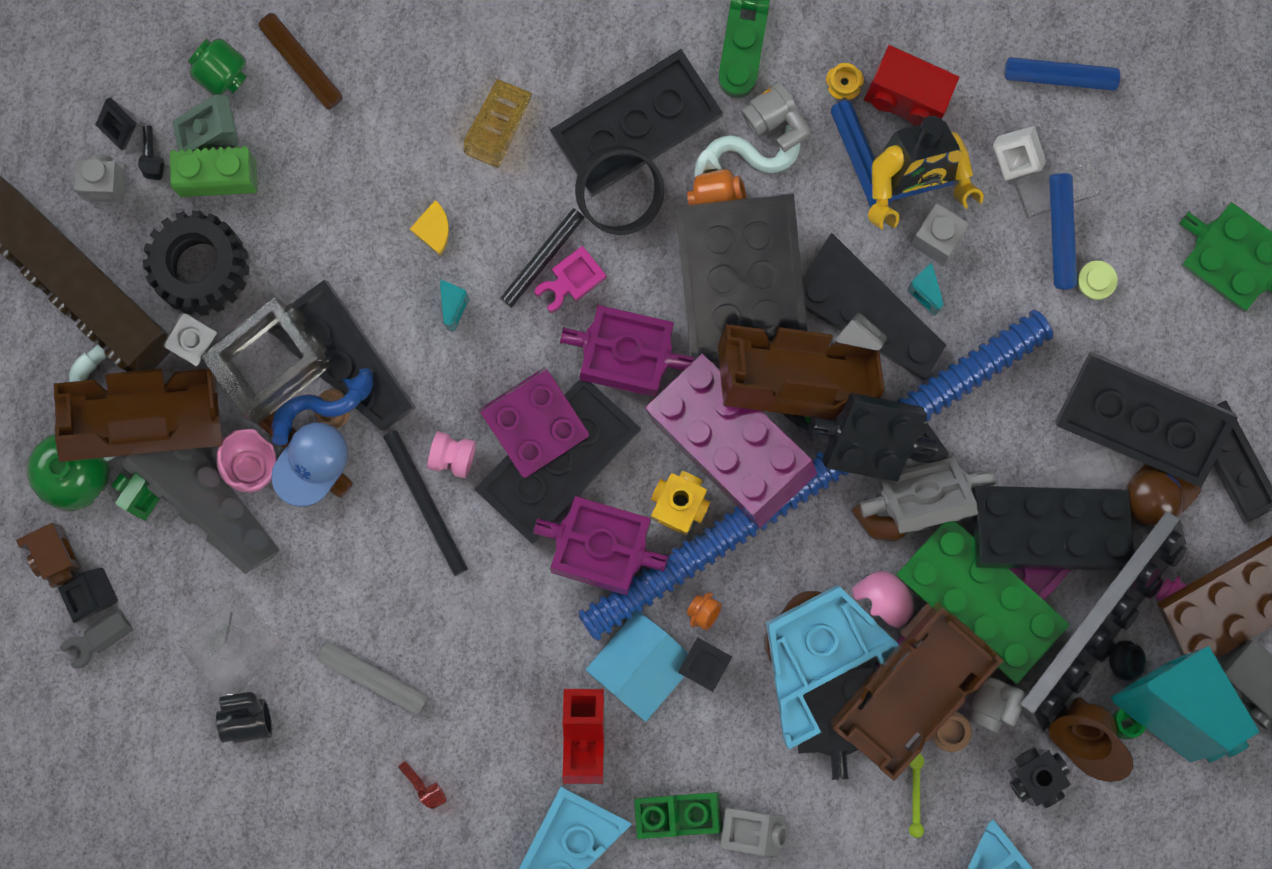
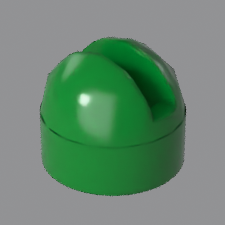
[1113,709,1146,740]

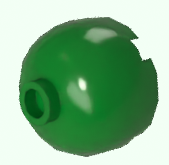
[27,434,110,511]

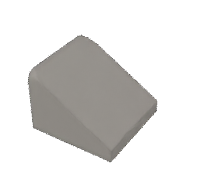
[834,313,887,351]

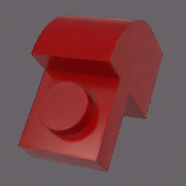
[562,689,605,784]

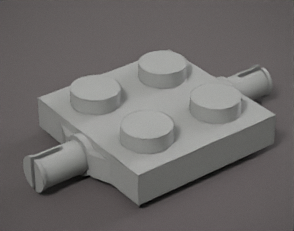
[859,457,996,534]

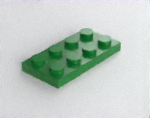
[896,521,1070,685]

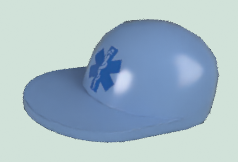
[271,422,348,507]

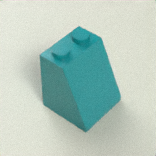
[1110,646,1260,763]

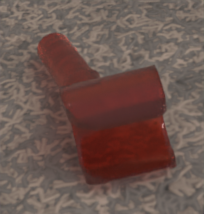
[398,761,447,809]

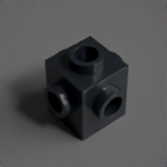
[1008,747,1071,808]

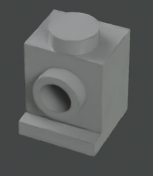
[74,155,126,203]

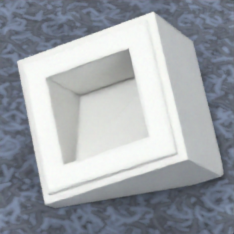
[993,126,1046,181]

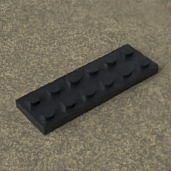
[1020,511,1187,732]

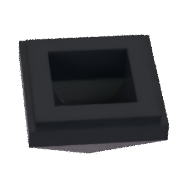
[95,97,137,150]

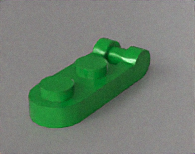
[718,0,770,98]

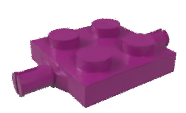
[560,305,694,397]
[534,496,668,595]

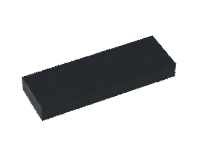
[1213,400,1272,524]

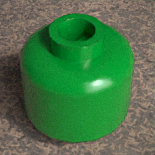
[187,38,247,95]

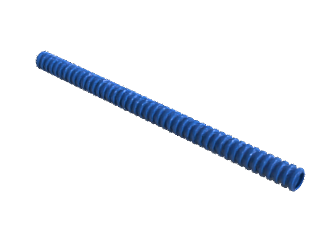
[578,309,1053,641]

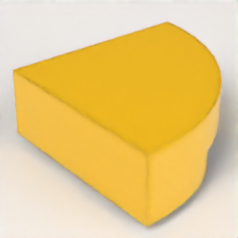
[410,200,449,256]

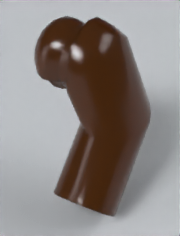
[850,499,908,542]

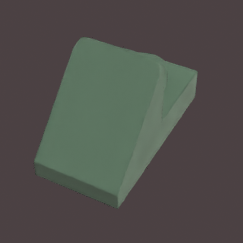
[172,95,239,152]

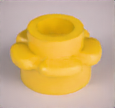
[826,63,864,100]

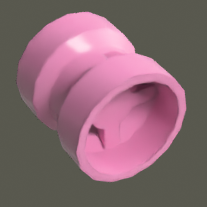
[427,431,476,479]

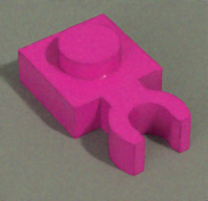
[534,245,607,313]

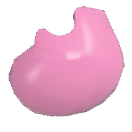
[217,429,277,493]
[852,571,914,628]

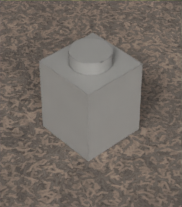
[911,203,970,265]

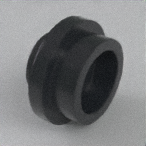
[1109,640,1146,681]

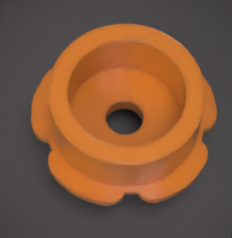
[687,592,722,631]

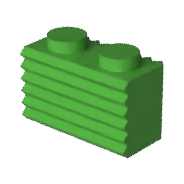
[170,145,257,197]

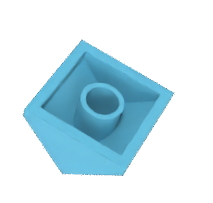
[586,611,688,722]

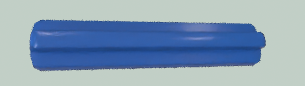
[1004,57,1120,91]
[831,100,892,207]
[1049,173,1077,290]

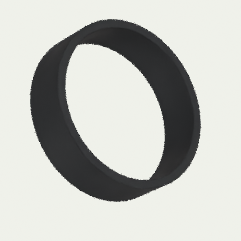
[575,146,664,235]

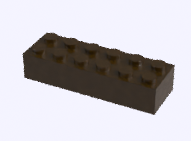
[0,175,171,372]

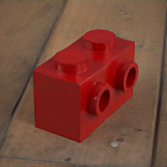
[863,45,960,126]

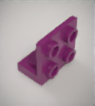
[478,367,589,478]

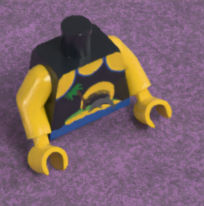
[868,116,984,230]

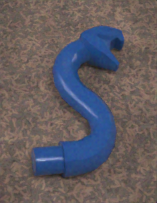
[271,368,373,445]

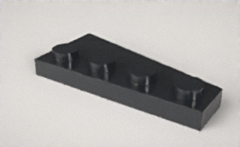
[803,232,946,380]
[262,280,416,431]

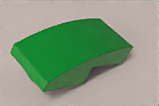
[634,792,722,839]

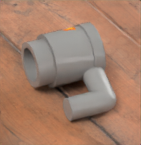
[741,81,811,152]
[968,677,1026,733]

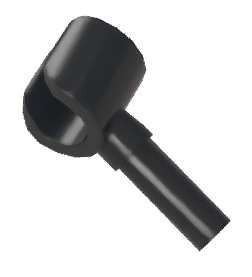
[138,125,165,180]

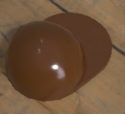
[1125,464,1202,529]

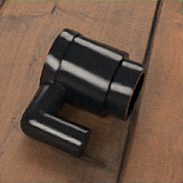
[216,692,272,743]

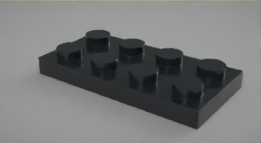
[550,49,723,198]
[1055,352,1238,488]
[474,380,641,545]
[973,486,1134,571]

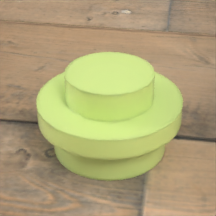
[1077,261,1118,300]

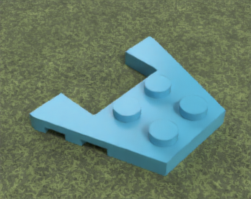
[766,585,899,749]

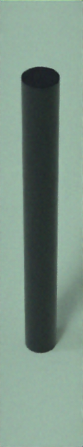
[383,430,468,577]

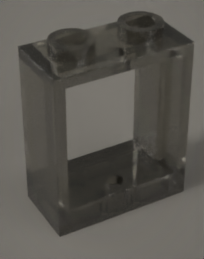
[201,298,331,424]

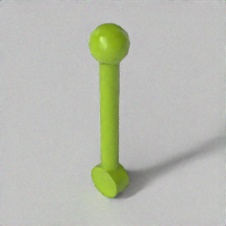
[909,754,925,838]

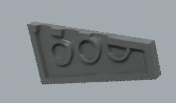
[121,448,280,574]

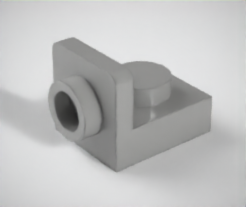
[163,313,217,366]
[721,808,788,856]

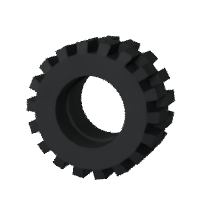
[143,210,250,316]

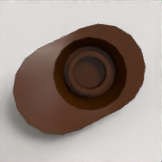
[1049,697,1134,782]

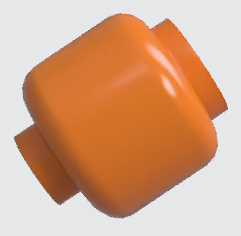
[687,169,747,204]

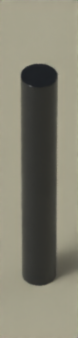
[500,208,585,308]

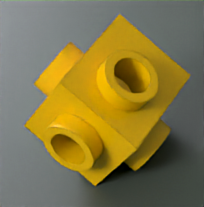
[650,471,711,536]

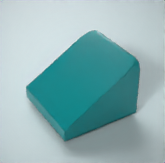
[907,263,944,316]
[440,279,470,332]

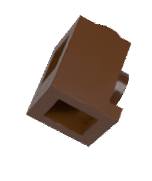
[16,523,81,588]

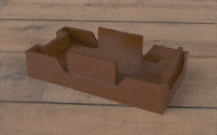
[718,324,885,420]
[53,368,222,462]
[831,601,1003,781]

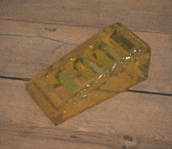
[464,79,532,168]

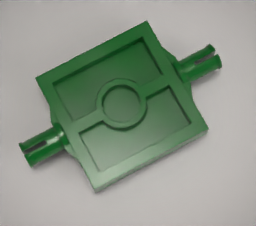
[1179,202,1272,312]

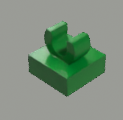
[111,472,160,521]

